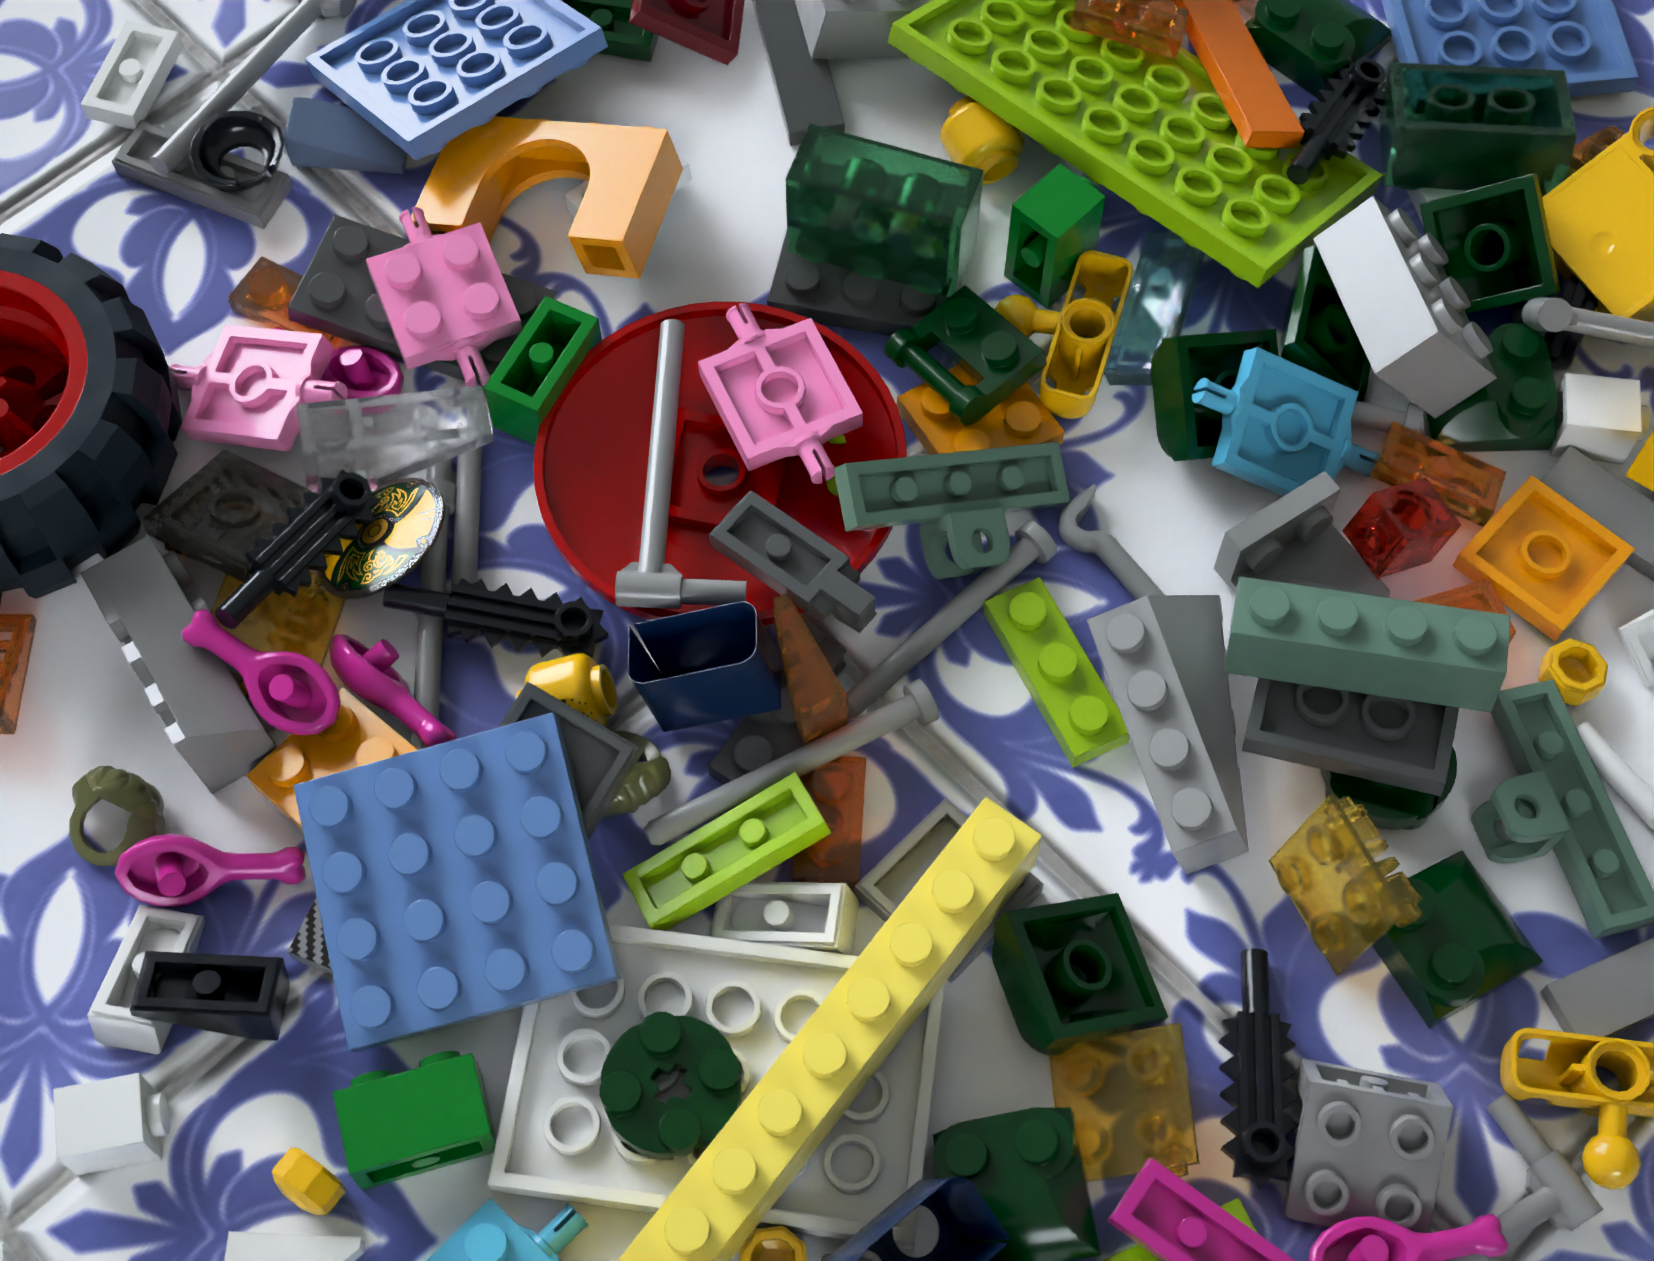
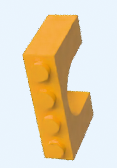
[411,115,683,279]

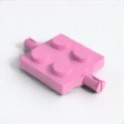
[366,207,522,389]
[698,303,863,484]
[169,325,348,452]

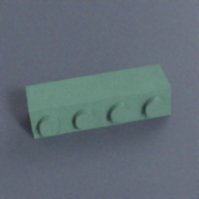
[1224,576,1511,713]

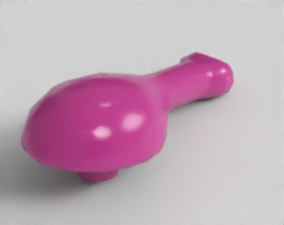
[273,327,404,409]
[182,609,341,736]
[329,634,456,747]
[114,833,306,907]
[1309,1214,1509,1261]

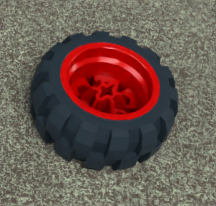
[0,233,182,606]

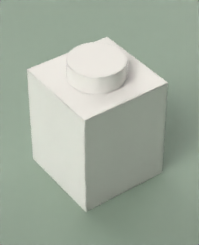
[1550,373,1650,464]
[53,1073,170,1176]

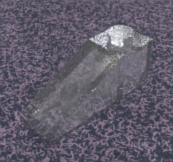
[296,386,493,494]

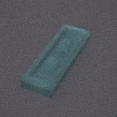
[1104,232,1205,386]

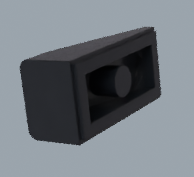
[130,951,289,1041]

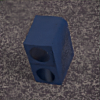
[628,602,781,732]
[824,1177,1010,1261]

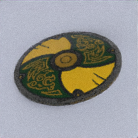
[317,477,446,599]

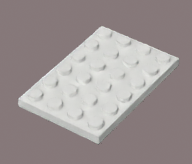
[488,923,945,1249]

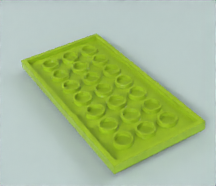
[887,0,1383,288]

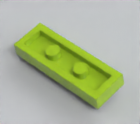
[983,577,1130,768]
[622,772,831,931]

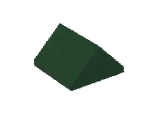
[1419,173,1561,314]
[1278,245,1371,402]

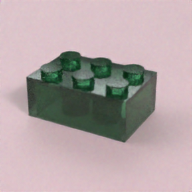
[1379,62,1577,194]
[786,123,984,297]

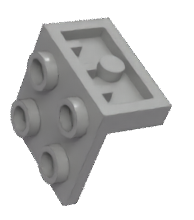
[1213,471,1390,597]
[1284,1058,1454,1233]

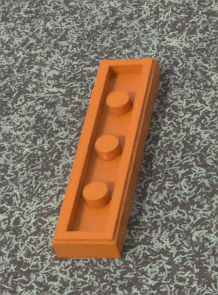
[1173,0,1305,149]

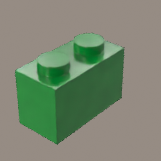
[1004,163,1106,309]
[483,296,602,445]
[333,1051,497,1191]

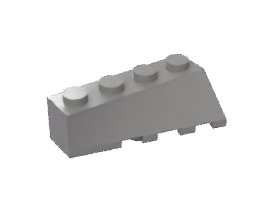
[80,535,277,794]
[1087,595,1249,875]

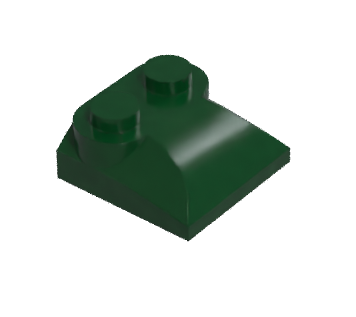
[1245,0,1392,98]
[1423,323,1558,453]
[1151,329,1279,462]
[1351,850,1543,1029]
[992,893,1168,1056]
[932,1107,1101,1261]

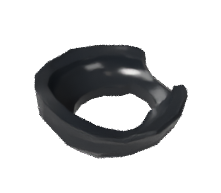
[189,111,284,193]

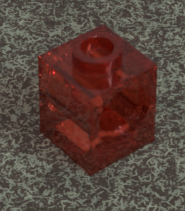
[1342,477,1461,579]

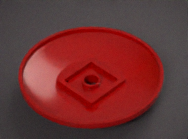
[533,301,907,626]

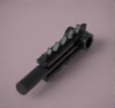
[1286,58,1388,185]
[215,469,380,629]
[383,578,608,658]
[1218,948,1299,1190]

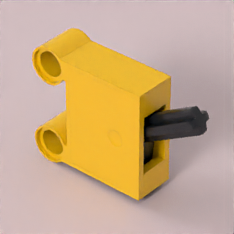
[1542,107,1654,369]

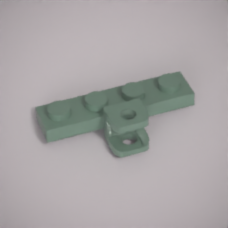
[834,442,1071,580]
[1471,679,1654,939]

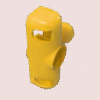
[995,250,1133,419]
[1500,1028,1654,1190]

